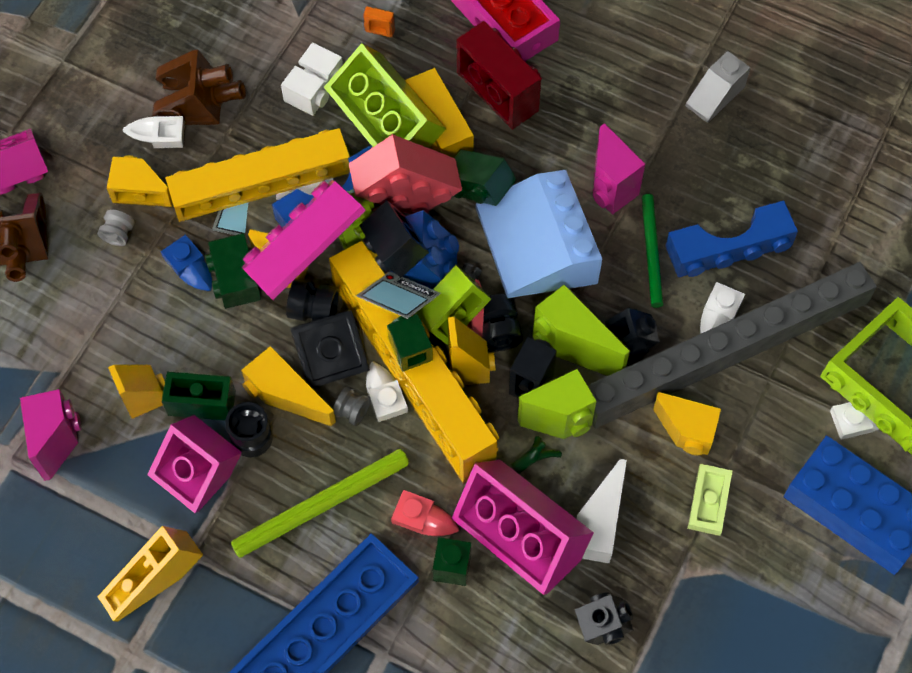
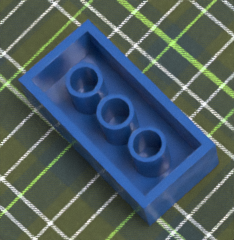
[783,435,912,575]

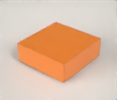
[363,6,395,37]

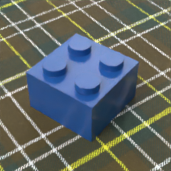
[390,210,459,290]

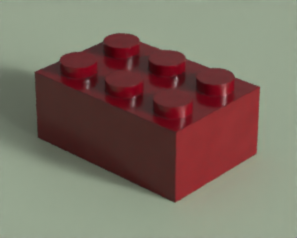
[456,21,542,130]

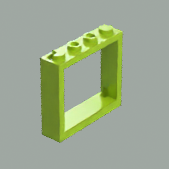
[820,297,912,455]

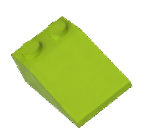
[533,285,630,376]

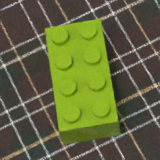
[324,43,446,148]

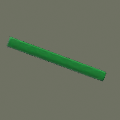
[642,194,663,308]

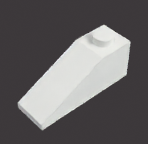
[577,459,627,563]

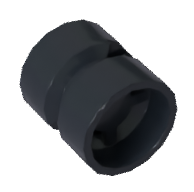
[286,279,339,321]
[482,294,523,352]
[225,402,273,458]

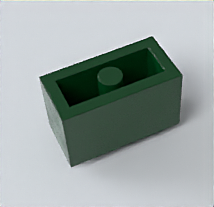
[454,149,517,206]
[205,233,261,309]
[162,371,236,421]

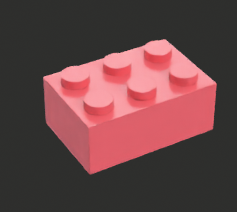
[349,134,462,214]

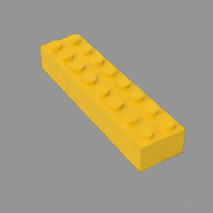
[329,241,499,484]

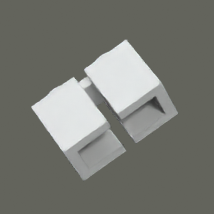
[281,42,343,116]

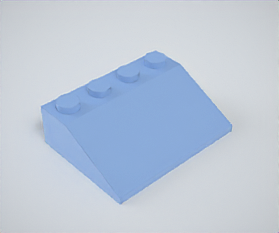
[475,170,602,298]

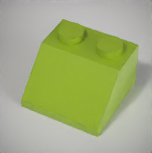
[517,369,597,439]

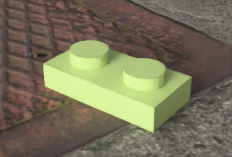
[687,464,732,536]

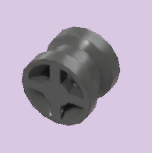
[333,386,371,426]

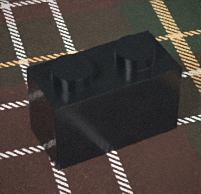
[359,200,429,278]
[509,337,557,399]

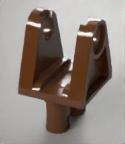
[152,49,246,125]
[0,193,48,282]

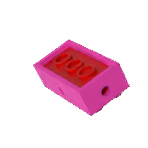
[451,0,560,61]

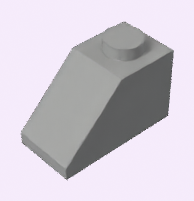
[685,51,751,123]

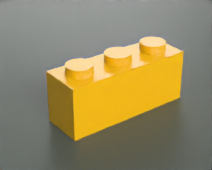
[405,68,474,158]

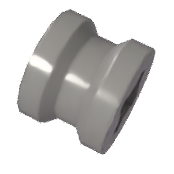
[97,210,135,246]

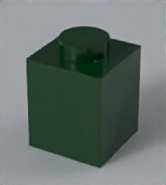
[387,314,433,372]
[432,537,471,586]

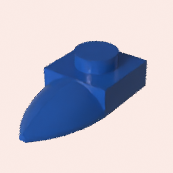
[161,234,212,291]

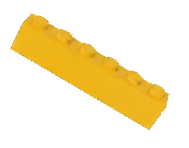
[165,128,350,222]

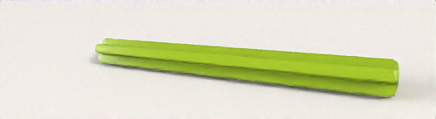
[231,449,409,557]

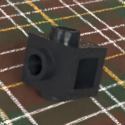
[605,308,660,357]
[574,592,634,645]

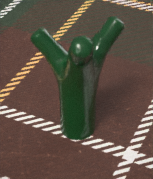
[510,436,562,474]

